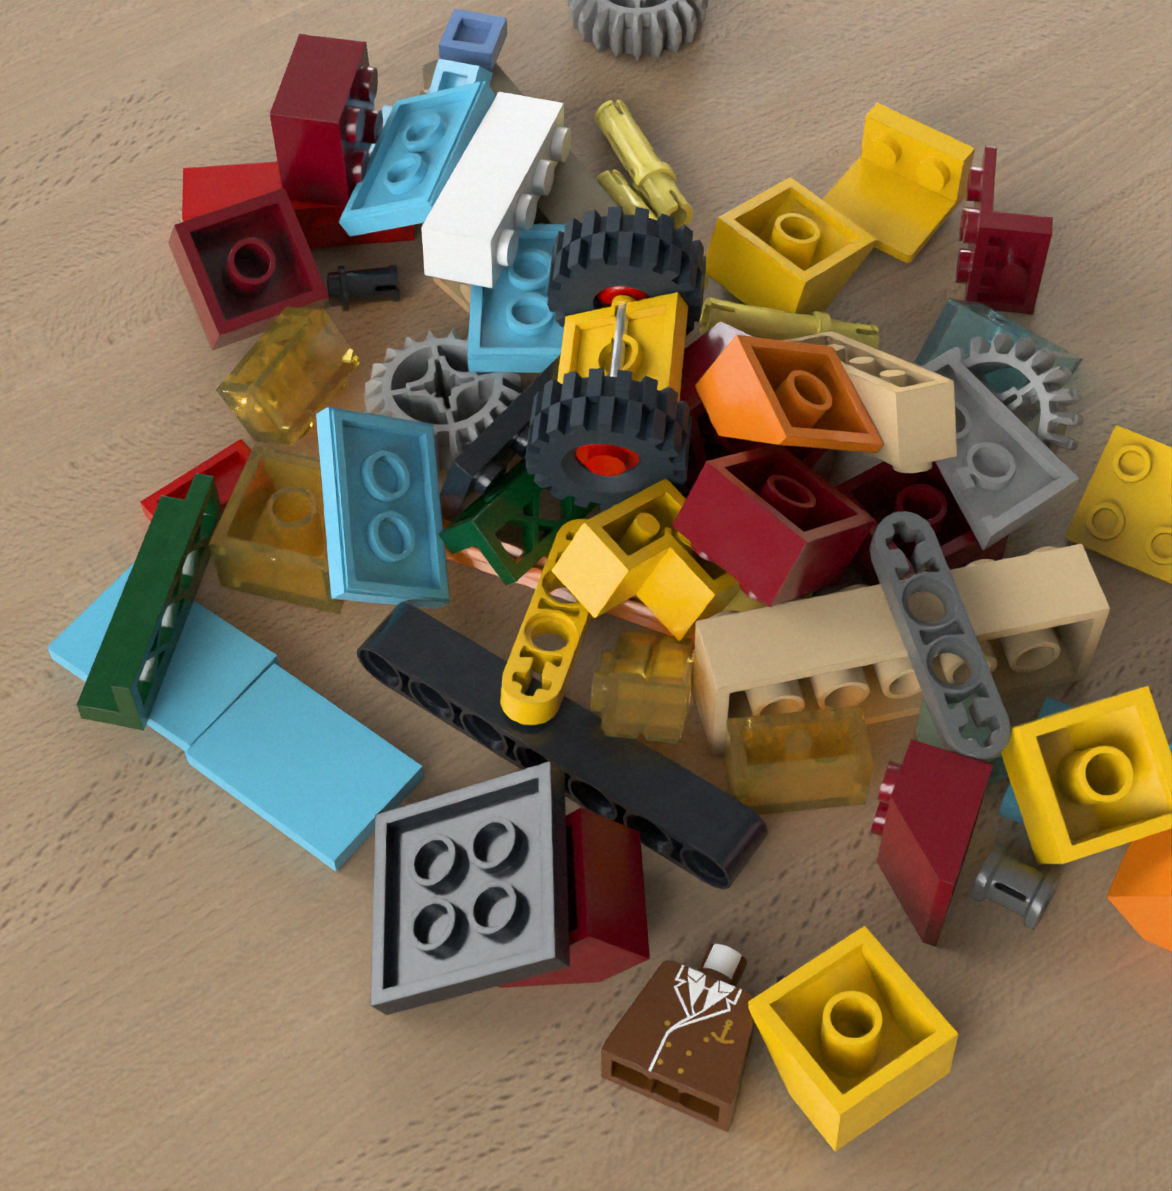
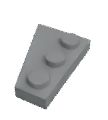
[921,350,1080,551]

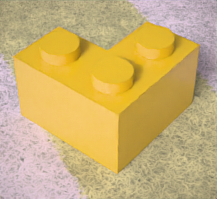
[552,478,740,642]

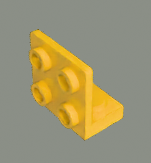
[822,102,975,263]
[1066,425,1172,585]

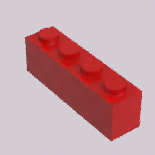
[182,161,415,248]

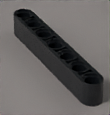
[357,603,769,889]

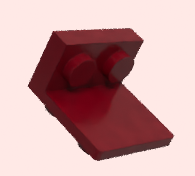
[955,145,1053,315]

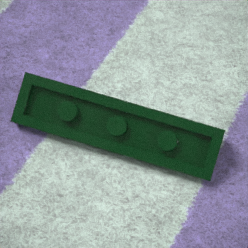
[438,455,599,586]
[76,473,224,731]

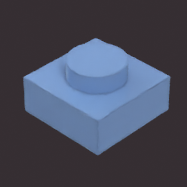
[439,9,507,71]

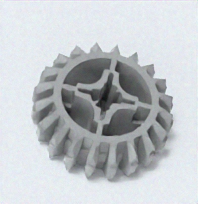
[567,0,708,60]
[363,328,524,474]
[949,333,1084,464]

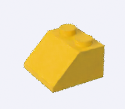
[705,177,877,315]
[1001,686,1172,864]
[748,926,958,1152]

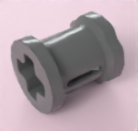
[970,843,1062,930]

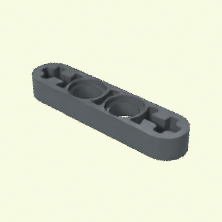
[869,511,1011,763]

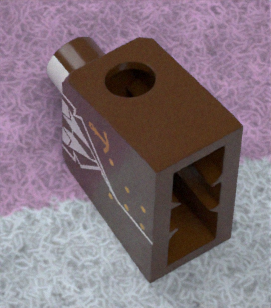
[601,944,755,1132]

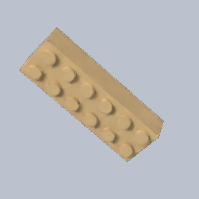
[692,544,1110,757]

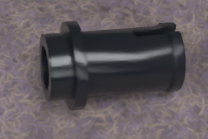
[326,265,400,312]

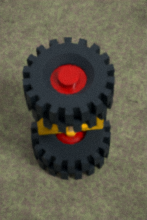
[525,206,706,510]

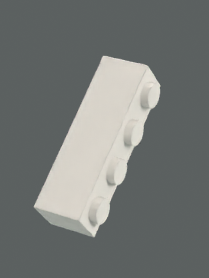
[421,92,572,288]

